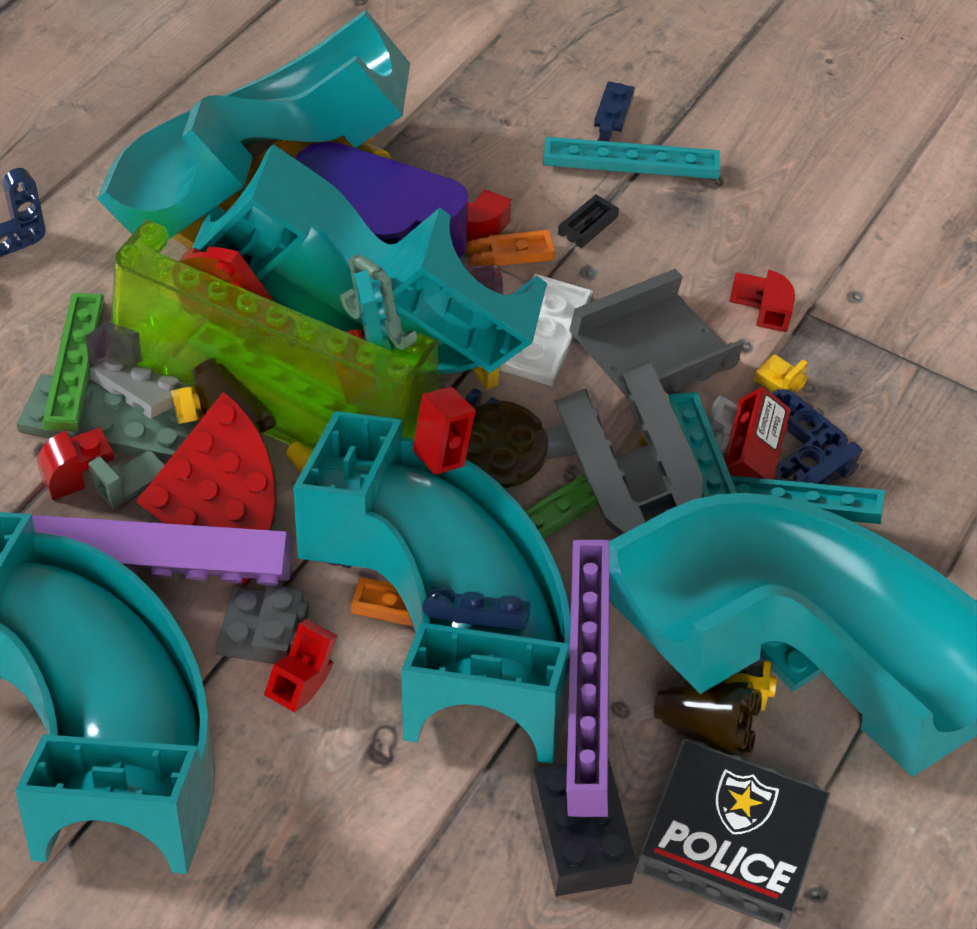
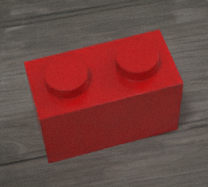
[412,387,476,475]

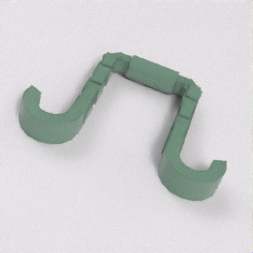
[341,253,417,350]

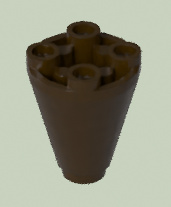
[191,358,278,434]
[654,681,762,756]

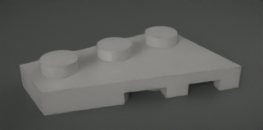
[90,357,192,419]

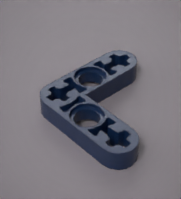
[0,168,46,257]
[772,389,848,482]

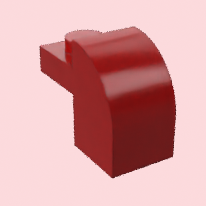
[467,189,512,242]
[729,269,795,332]
[37,427,114,500]
[264,619,337,713]

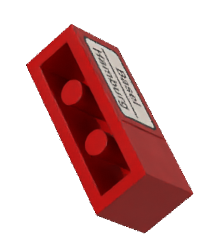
[724,387,791,480]

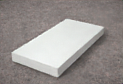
[500,274,593,387]

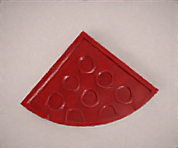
[172,247,293,338]
[136,392,277,586]

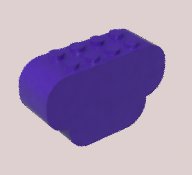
[294,142,468,259]

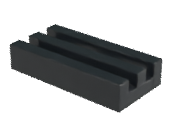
[558,194,619,249]

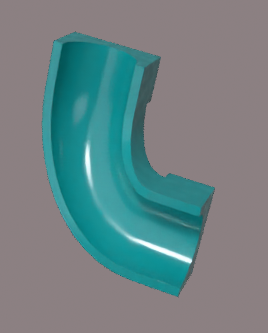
[97,10,410,253]
[192,144,547,374]
[293,411,571,764]
[609,493,977,777]
[0,512,215,874]

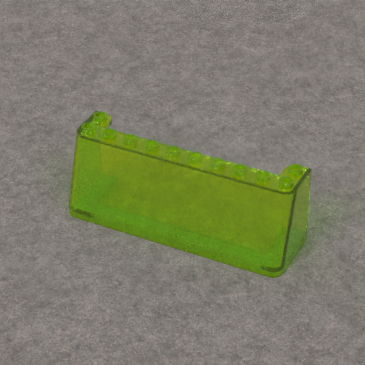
[109,219,438,449]

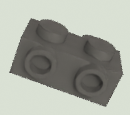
[216,586,309,664]

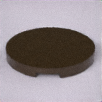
[466,400,548,488]

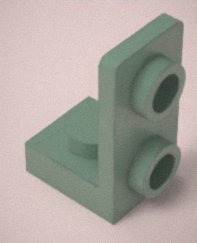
[88,451,164,509]

